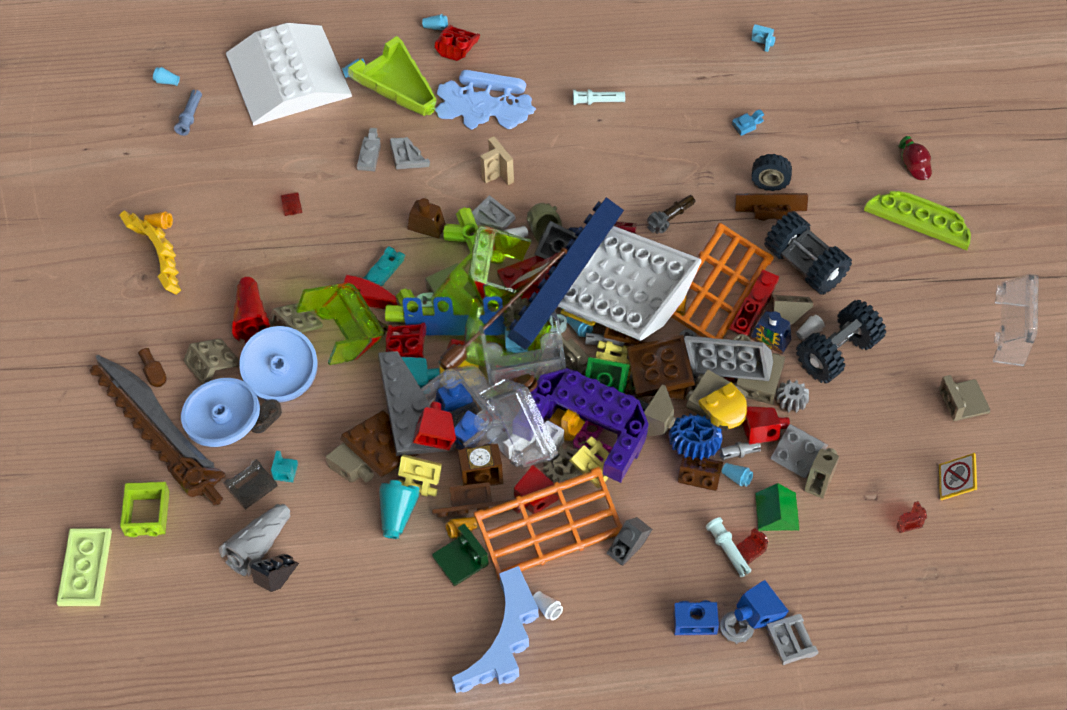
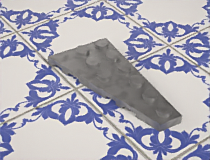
[378,351,456,456]

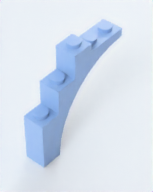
[452,566,539,693]

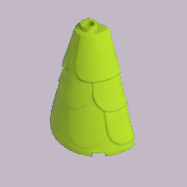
[348,36,437,116]

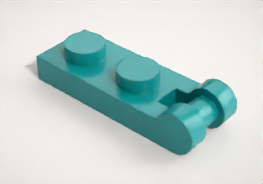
[363,246,405,287]

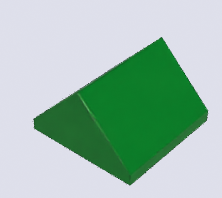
[755,483,799,531]

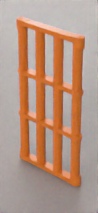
[671,223,774,339]
[473,467,623,581]

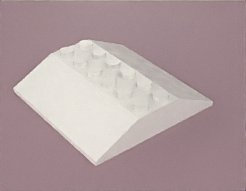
[226,23,352,126]
[558,226,701,341]

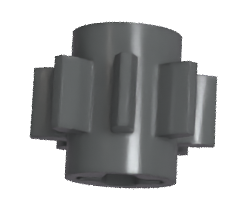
[647,211,669,234]

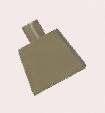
[326,443,374,482]
[804,448,839,498]

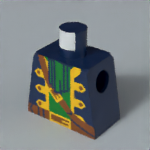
[750,311,792,354]

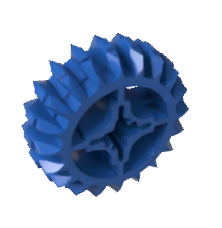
[668,413,723,460]

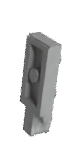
[357,128,381,172]

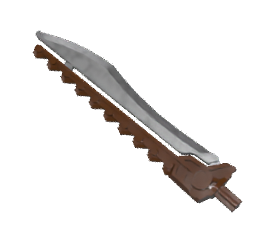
[90,355,226,506]

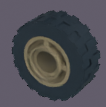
[751,154,792,191]

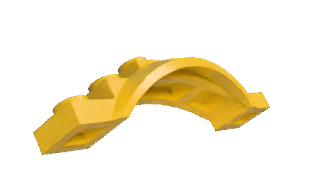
[119,210,181,295]

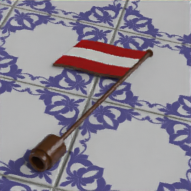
[438,248,567,373]

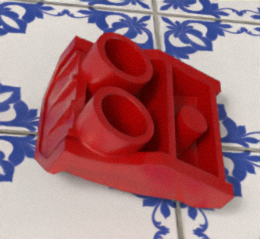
[434,25,480,61]
[386,322,426,358]

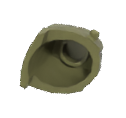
[527,203,562,242]

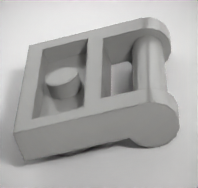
[766,614,819,665]

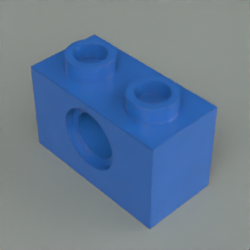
[673,600,719,635]

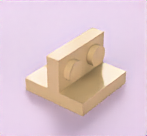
[480,136,514,185]

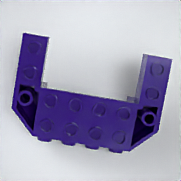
[513,368,649,483]

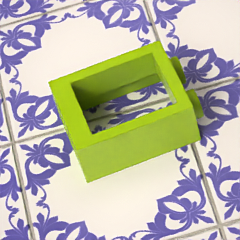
[120,482,170,537]

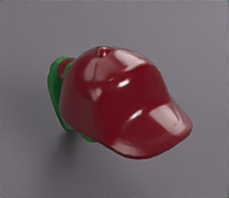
[898,136,932,180]

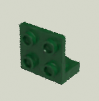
[432,524,489,586]

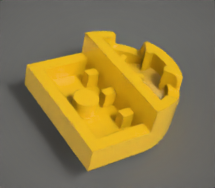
[699,382,747,429]

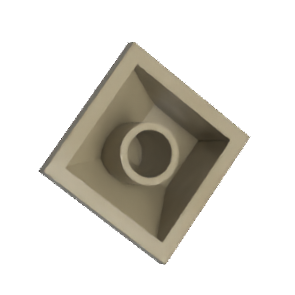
[772,295,813,324]
[644,385,675,437]

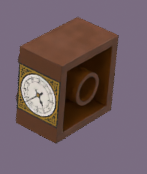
[458,443,504,486]

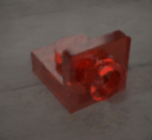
[281,192,303,216]
[897,501,927,533]
[736,528,768,565]

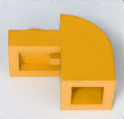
[549,408,585,441]

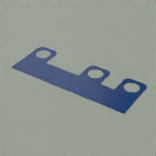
[403,297,505,335]

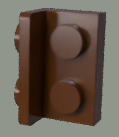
[678,456,723,491]

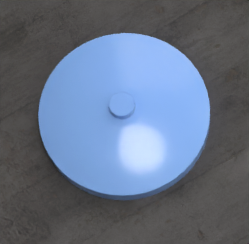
[240,326,318,402]
[181,378,260,447]

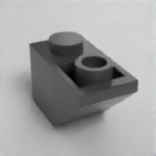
[607,517,653,566]

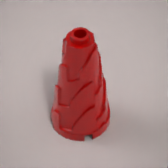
[231,276,270,343]

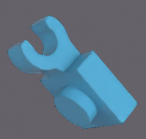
[732,109,764,136]

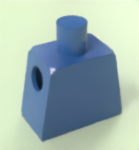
[435,379,476,418]
[454,410,488,450]
[734,580,789,629]

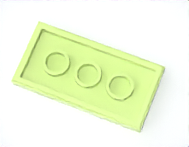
[57,528,112,606]

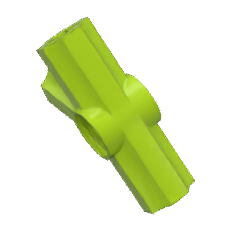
[443,207,488,261]
[385,288,444,322]

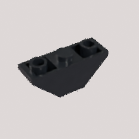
[251,554,299,592]

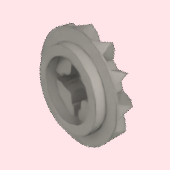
[720,611,754,644]

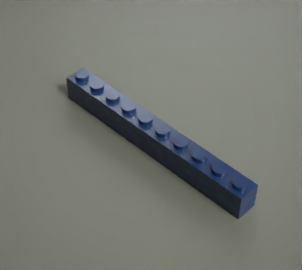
[507,197,624,350]

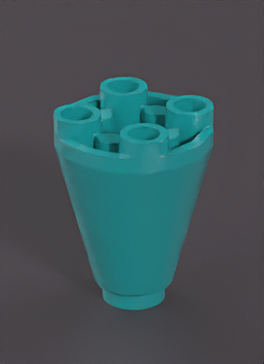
[379,480,420,539]

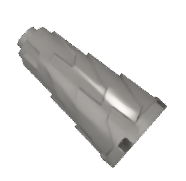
[219,504,291,576]

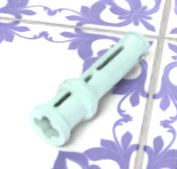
[573,89,625,105]
[706,517,751,577]

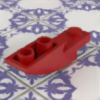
[729,269,780,336]

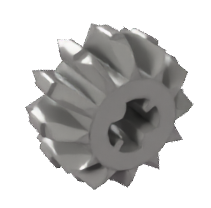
[776,380,809,413]

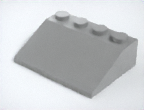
[684,336,773,381]

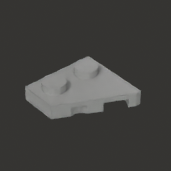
[390,137,430,169]
[472,195,516,231]

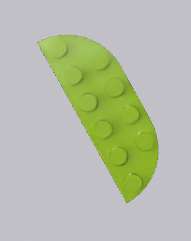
[864,191,971,250]

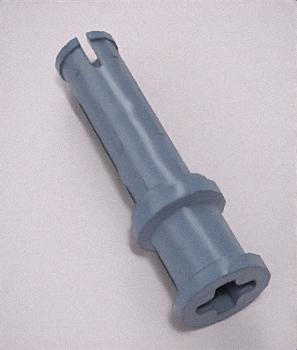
[174,90,202,136]

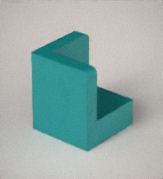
[271,450,298,483]

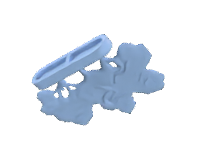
[435,70,536,130]

